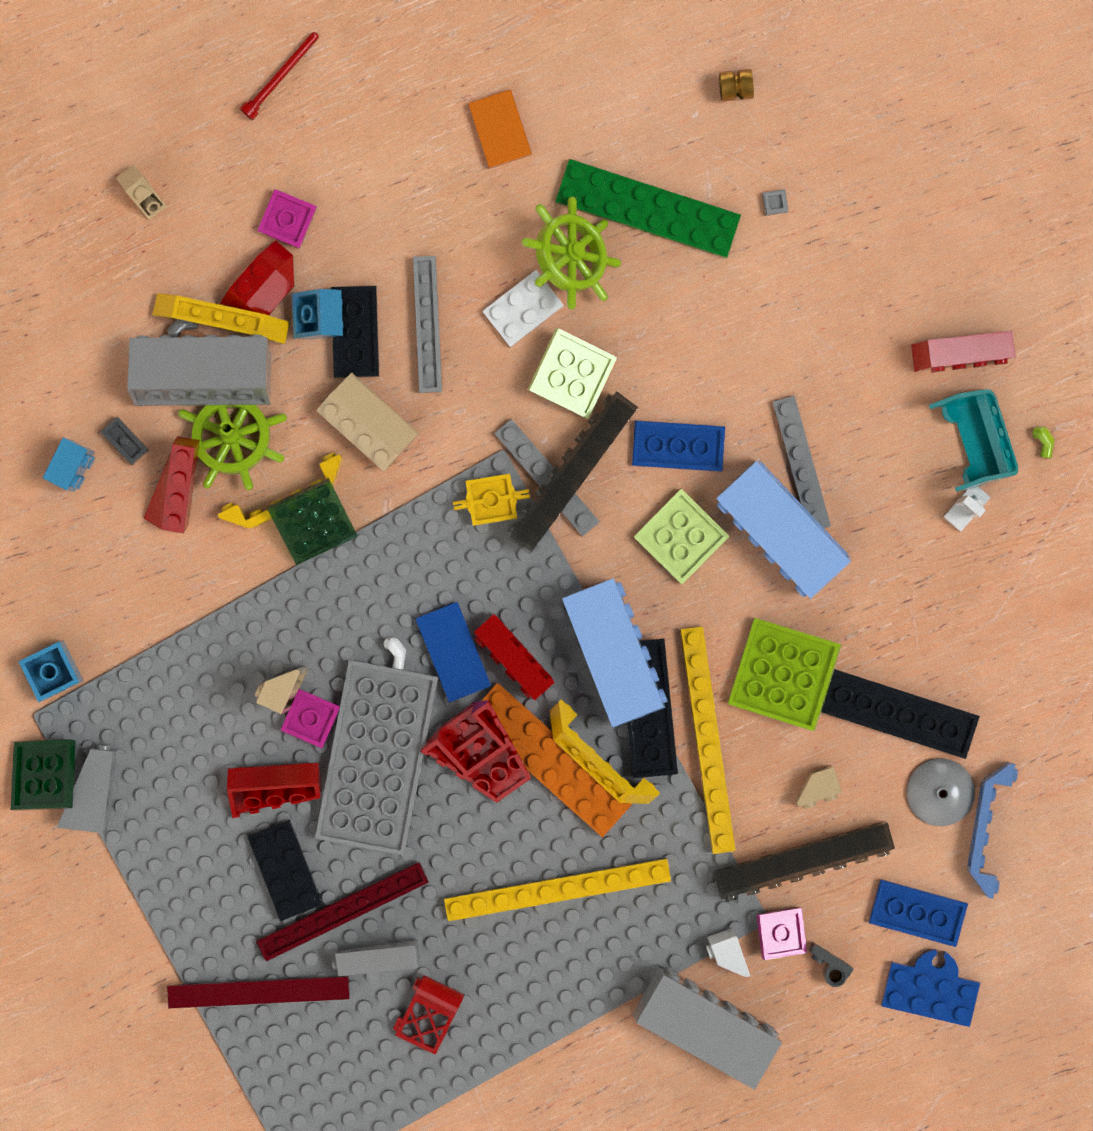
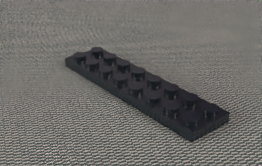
[821,669,980,759]

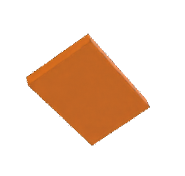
[468,89,532,169]

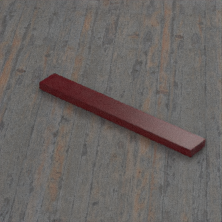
[256,861,429,962]
[167,976,350,1009]

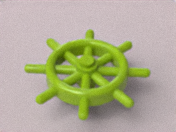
[521,197,621,310]
[178,405,287,490]

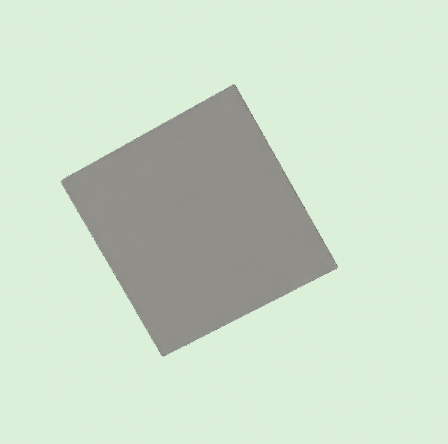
[34,451,765,1131]

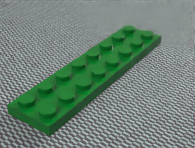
[555,159,741,259]

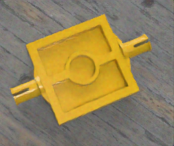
[453,474,530,526]

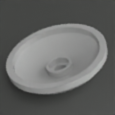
[906,758,975,826]

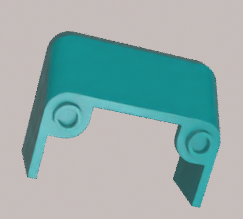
[929,389,1018,492]

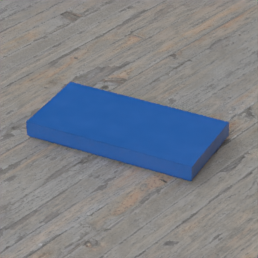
[632,420,725,472]
[416,602,492,703]
[868,879,968,947]

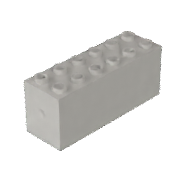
[127,334,272,406]
[632,967,782,1090]

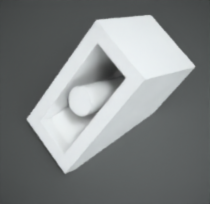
[706,928,750,977]

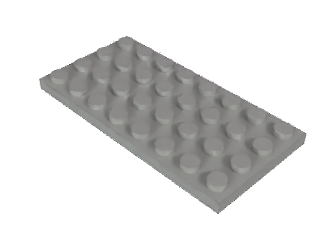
[315,660,438,856]

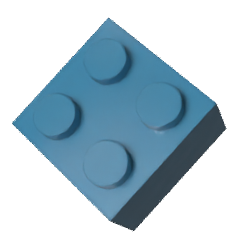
[292,289,343,339]
[43,437,95,492]
[18,641,84,702]

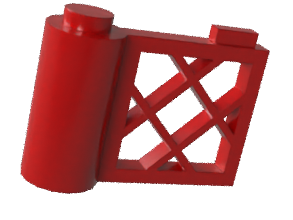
[393,975,465,1055]

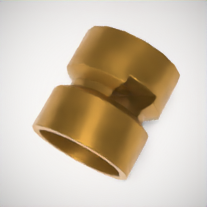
[719,69,754,102]

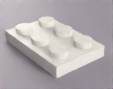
[483,270,564,348]

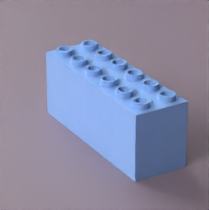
[716,459,851,599]
[562,578,668,728]

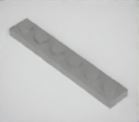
[413,256,442,393]
[772,396,831,528]
[495,419,600,537]

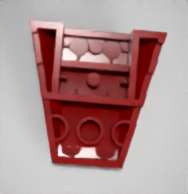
[420,700,531,803]

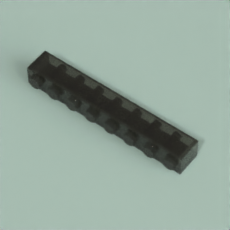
[508,391,638,554]
[711,821,895,902]

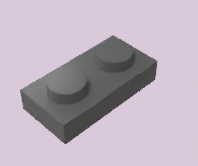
[101,417,149,465]

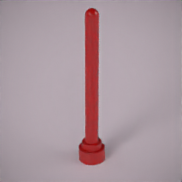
[239,32,319,121]

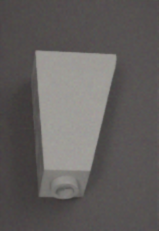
[58,744,117,833]
[332,939,421,976]

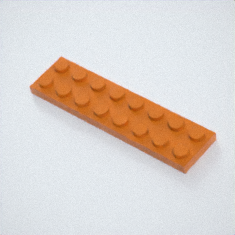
[481,683,633,838]

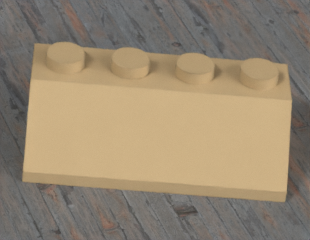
[316,373,419,471]
[255,666,309,714]

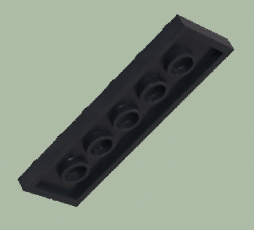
[627,638,678,778]

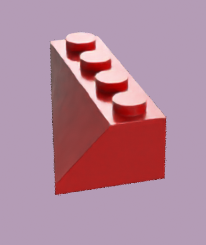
[144,436,200,534]
[227,763,321,819]

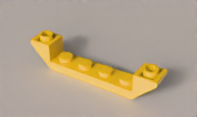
[153,293,290,344]
[217,453,343,529]
[549,700,660,804]

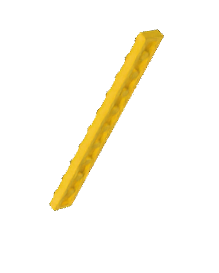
[680,626,736,854]
[444,858,671,921]

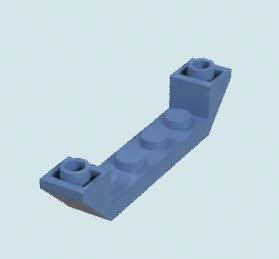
[967,762,1018,899]

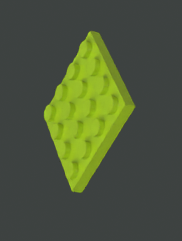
[728,618,842,732]

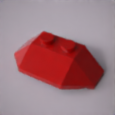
[219,240,295,315]

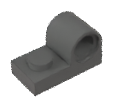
[808,942,854,987]

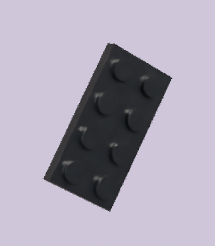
[331,286,380,378]
[247,820,323,921]

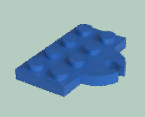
[881,949,980,1027]

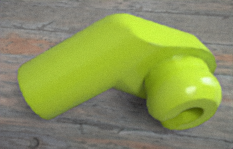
[1032,426,1054,459]

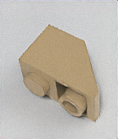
[116,164,167,220]
[796,766,842,809]

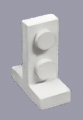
[943,487,991,532]

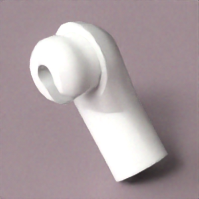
[384,637,406,670]

